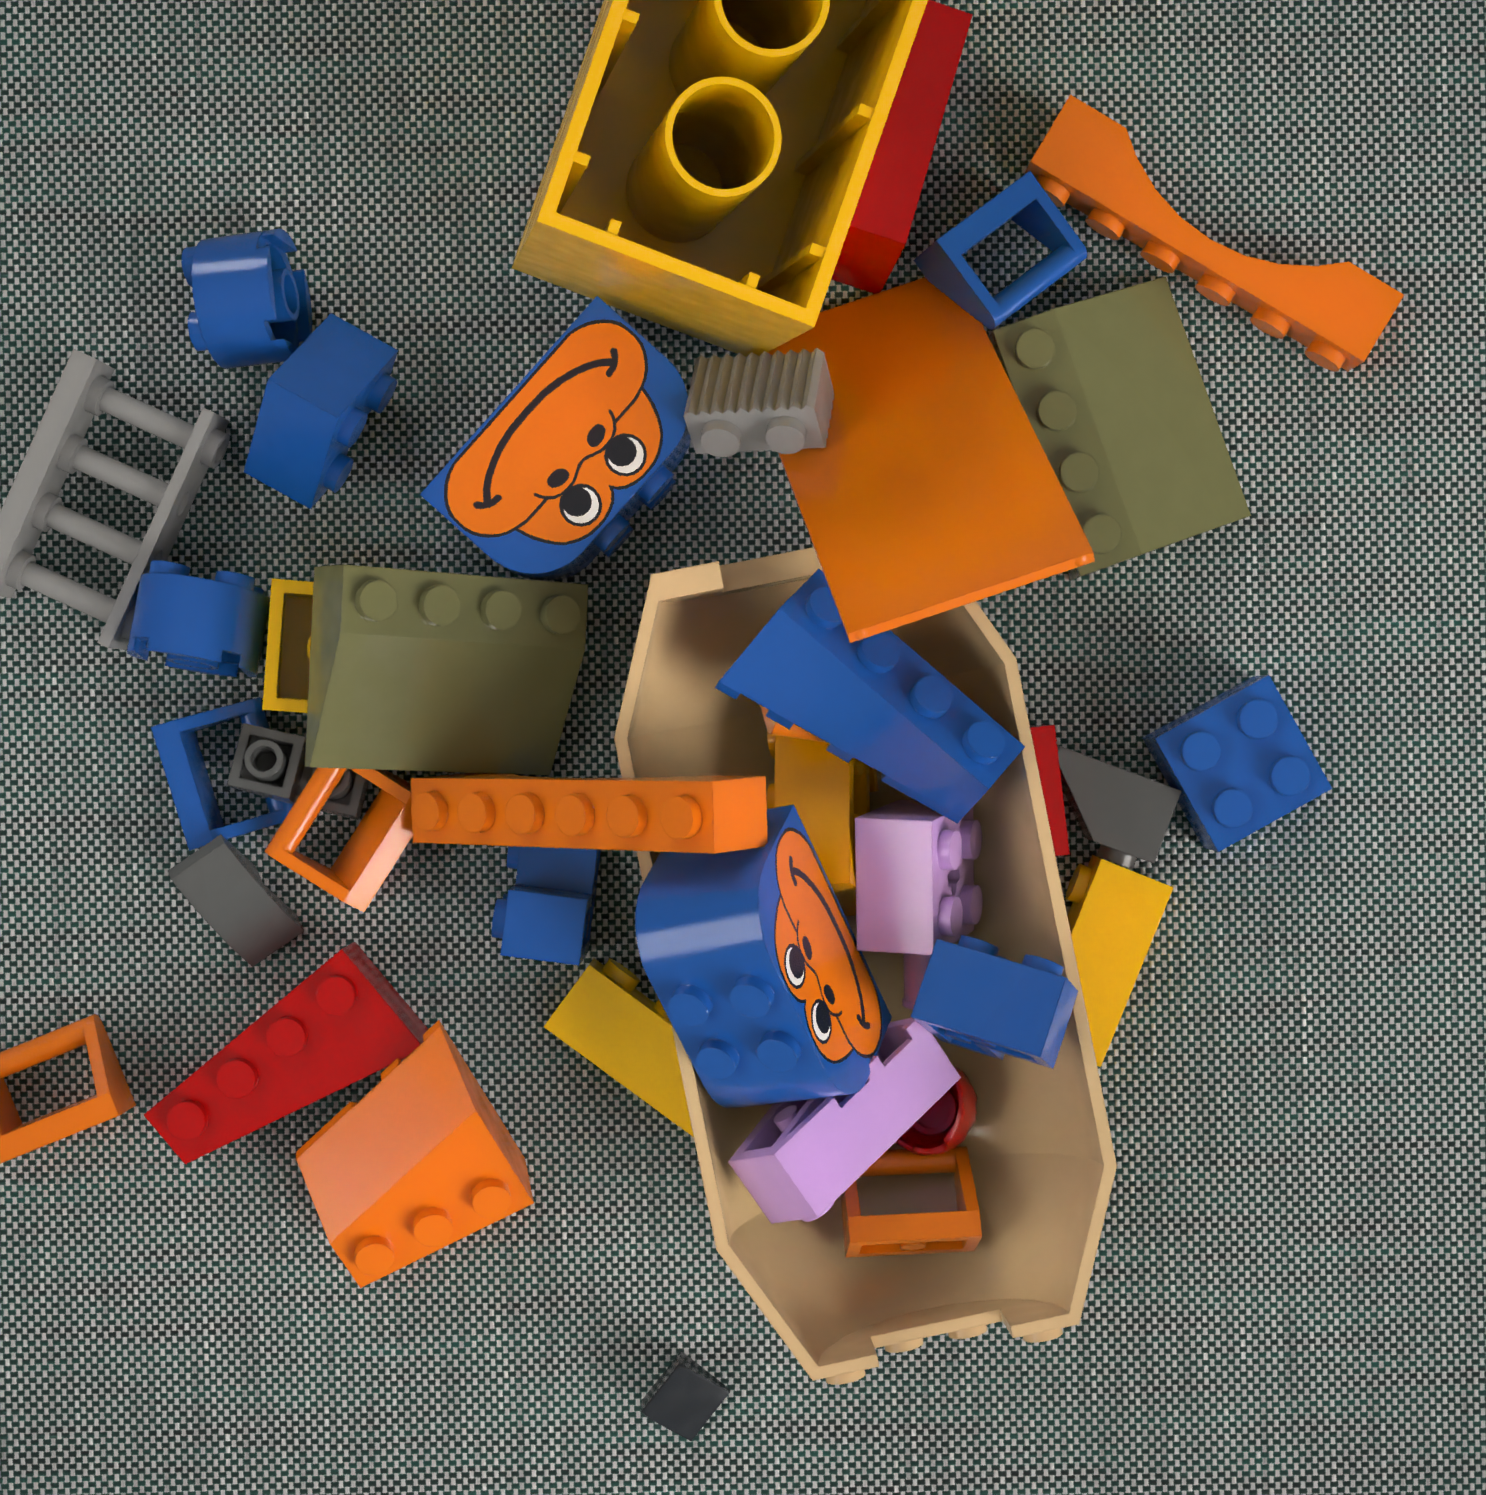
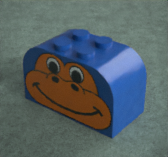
[420,296,691,581]
[635,804,892,1108]

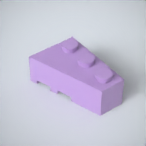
[728,1018,961,1224]

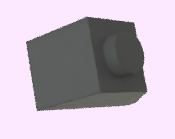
[1057,746,1181,869]

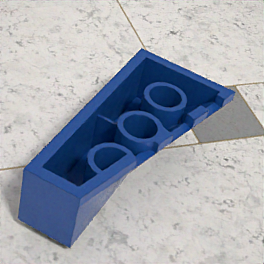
[715,569,1025,824]

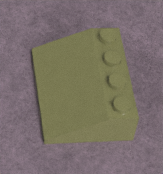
[989,276,1251,581]
[305,564,588,775]

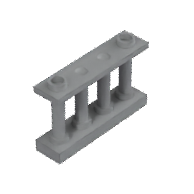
[0,348,230,650]

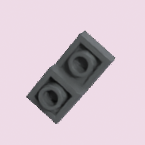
[227,723,369,820]
[168,834,304,967]

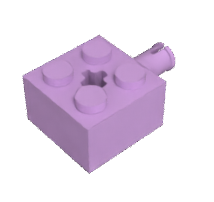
[855,800,983,1009]

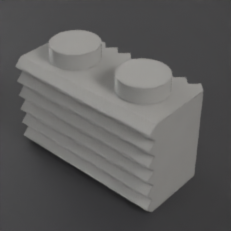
[683,348,834,457]

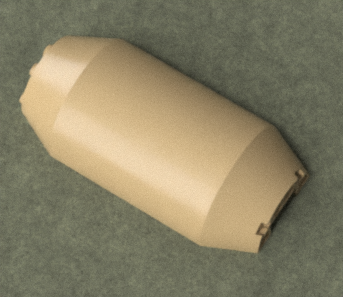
[614,547,1117,1385]

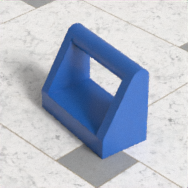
[913,171,1087,330]
[151,697,293,850]

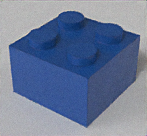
[1142,675,1332,852]

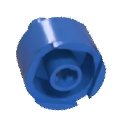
[181,228,312,369]
[127,560,270,678]

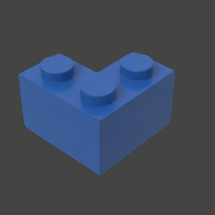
[244,313,398,509]
[492,846,601,965]
[910,936,1078,1069]

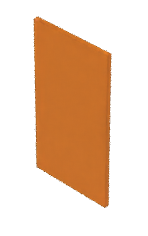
[767,277,1095,643]

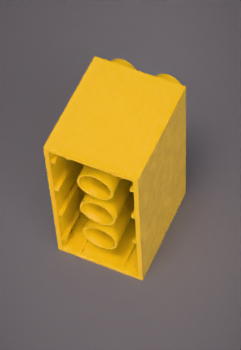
[512,0,928,357]

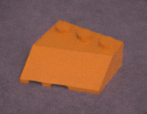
[296,1020,534,1288]

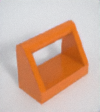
[265,768,413,912]
[0,1014,136,1164]
[841,1146,982,1258]

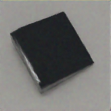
[640,1351,730,1441]

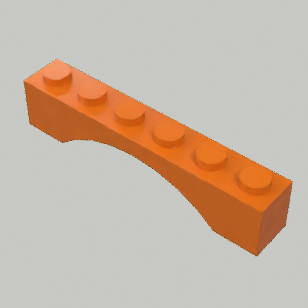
[1024,94,1404,372]
[410,773,768,854]

